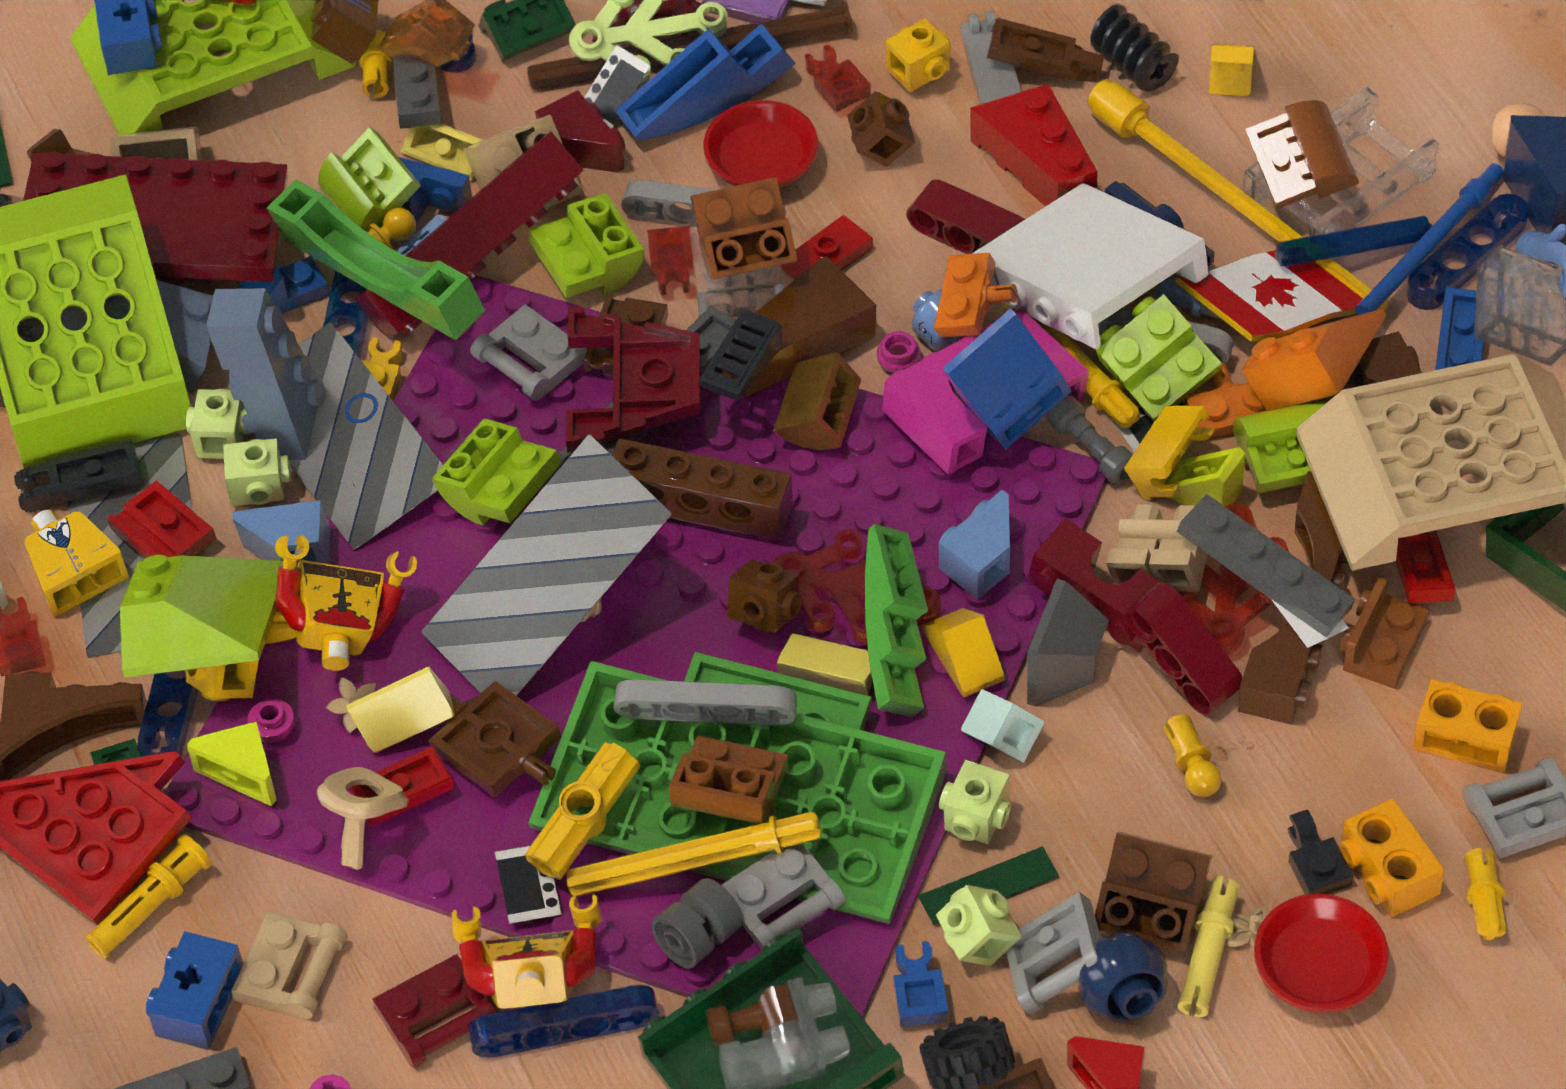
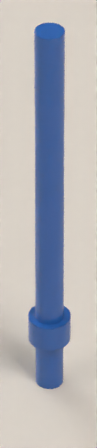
[1355,163,1504,315]

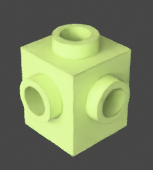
[186,388,251,459]
[223,438,291,506]
[939,760,1011,844]
[936,885,1022,966]

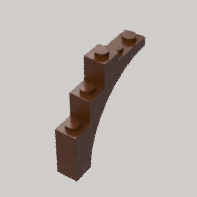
[0,671,149,781]

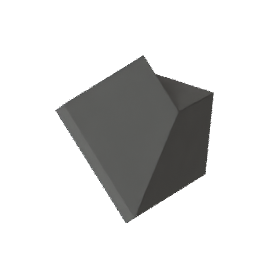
[1027,579,1109,706]

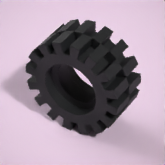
[919,1016,1016,1089]

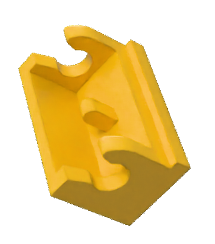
[1124,406,1214,500]

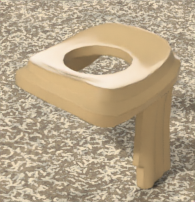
[317,767,409,870]

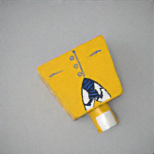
[24,510,130,618]

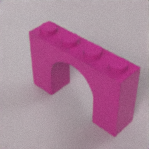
[882,308,1089,475]

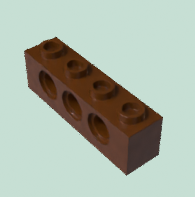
[612,438,793,541]

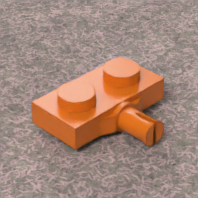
[934,253,1018,338]
[1184,362,1266,442]

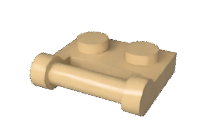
[231,911,348,1019]

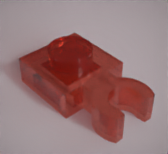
[805,44,871,112]
[647,226,694,295]
[0,597,46,677]

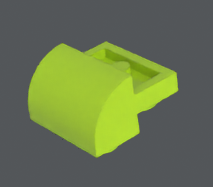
[318,127,421,232]
[529,192,644,298]
[1232,400,1327,494]
[432,418,562,526]

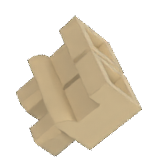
[1105,504,1207,592]

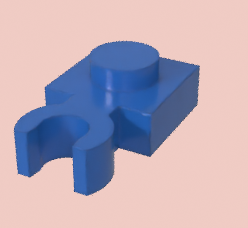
[893,941,949,1027]

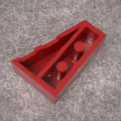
[970,84,1098,207]

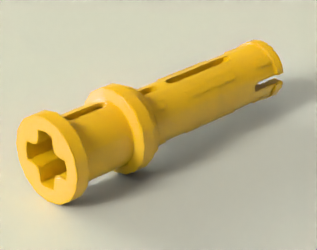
[84,834,212,959]

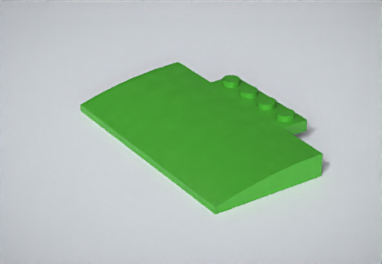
[528,652,947,924]

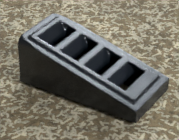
[699,310,782,401]

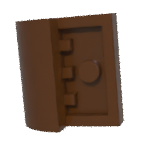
[1095,832,1212,952]

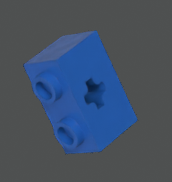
[94,0,163,75]
[146,931,243,1050]

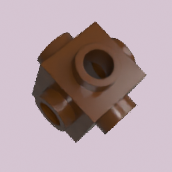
[847,91,915,167]
[727,559,802,633]

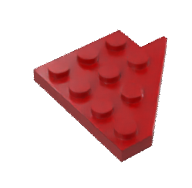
[0,751,192,925]

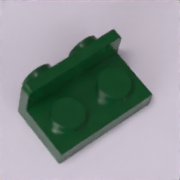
[478,0,576,61]

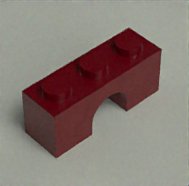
[1028,518,1160,653]

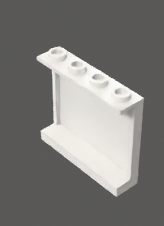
[972,183,1209,349]

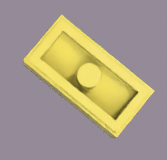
[400,124,482,181]
[777,633,873,696]
[346,666,455,753]

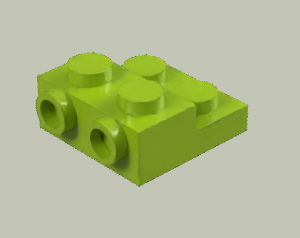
[1096,294,1223,422]

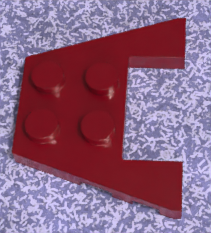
[566,307,701,452]

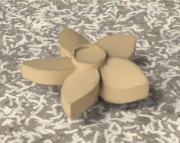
[325,677,376,733]
[1228,906,1267,953]

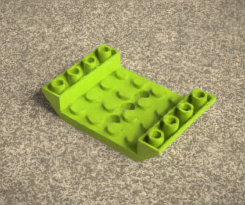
[70,0,357,135]
[0,175,191,468]

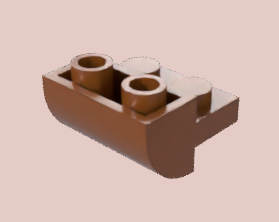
[1246,100,1359,209]
[690,177,798,280]
[669,736,788,824]

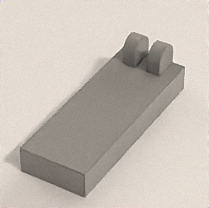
[960,11,1021,105]

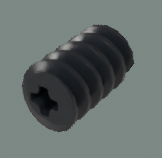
[1090,4,1179,92]

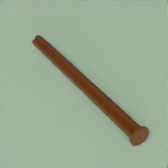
[527,1,852,90]

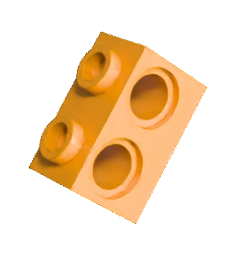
[1413,679,1523,774]
[1339,798,1444,918]

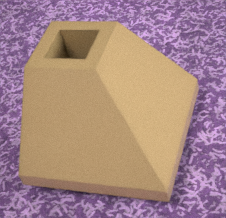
[463,115,583,209]

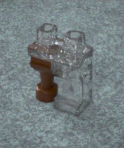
[706,977,850,1089]

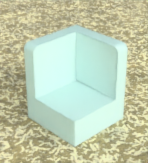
[961,689,1045,763]

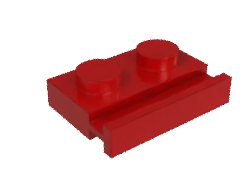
[107,480,216,558]

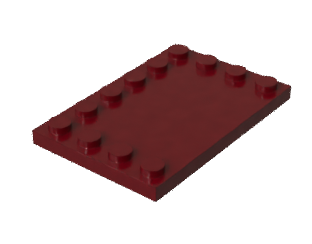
[23,152,288,282]

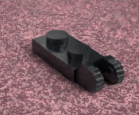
[14,440,143,513]

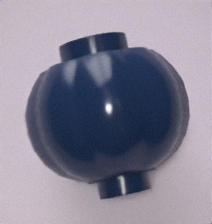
[1078,932,1168,1023]

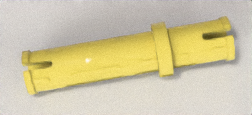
[1177,876,1241,1017]

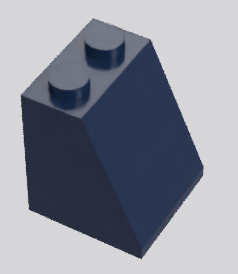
[1502,115,1566,245]

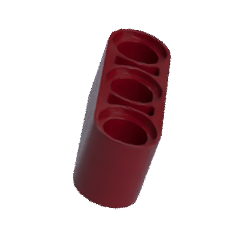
[906,179,1025,254]
[1125,582,1243,716]

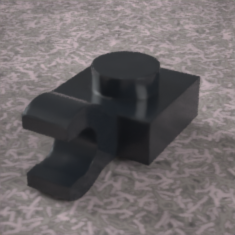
[1288,809,1353,895]

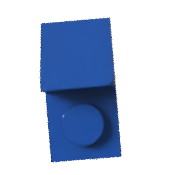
[399,157,472,225]
[236,256,330,314]

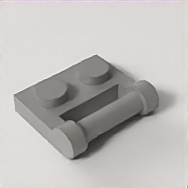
[470,304,587,401]
[1462,757,1566,859]
[722,843,846,951]
[1006,892,1101,1015]

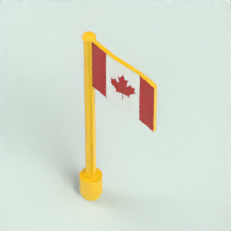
[1087,79,1389,342]

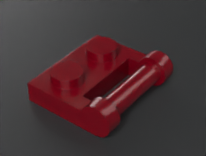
[372,954,499,1068]

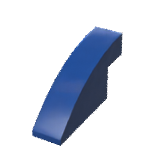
[615,23,796,141]

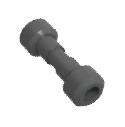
[1048,396,1133,484]

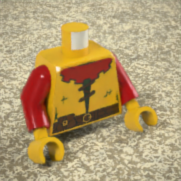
[275,535,417,671]
[452,895,602,1009]

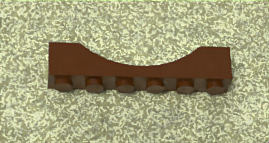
[1238,471,1349,725]

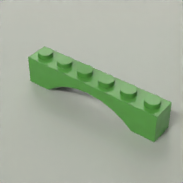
[267,179,486,340]

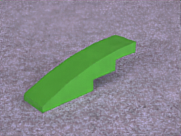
[865,524,928,717]

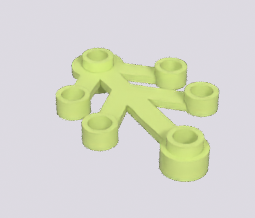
[569,0,728,84]

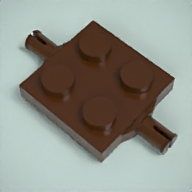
[429,681,562,797]

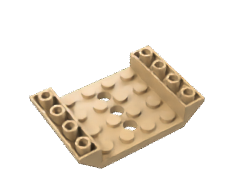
[1296,354,1566,571]

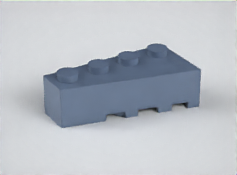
[61,280,214,395]
[206,288,325,460]

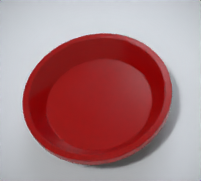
[703,100,818,188]
[1254,894,1389,1013]

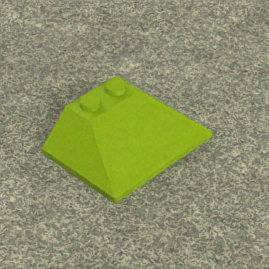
[120,555,283,678]

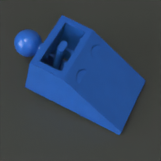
[942,308,1072,450]

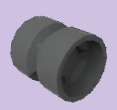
[651,878,743,969]

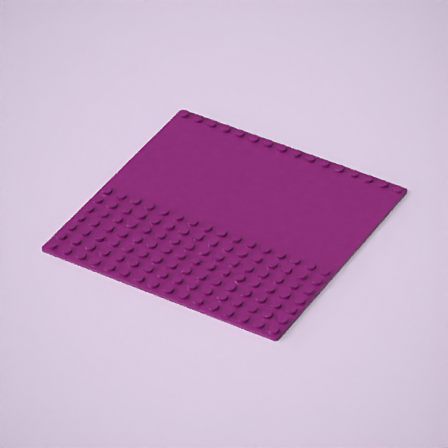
[164,275,1107,1018]

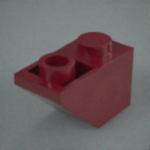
[535,90,626,173]

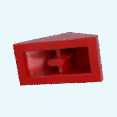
[1067,1036,1145,1089]

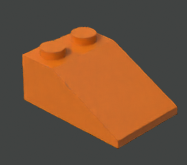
[1242,309,1386,411]

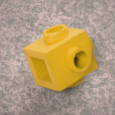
[885,18,952,93]
[185,660,259,701]

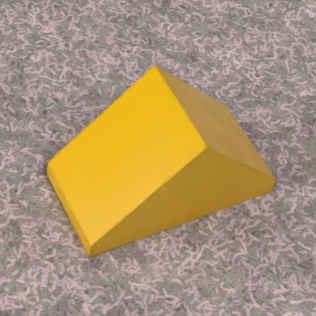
[922,608,1005,698]

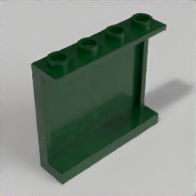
[637,928,905,1089]

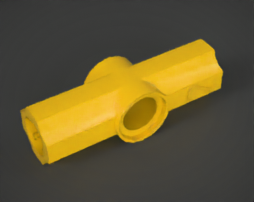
[525,742,640,880]

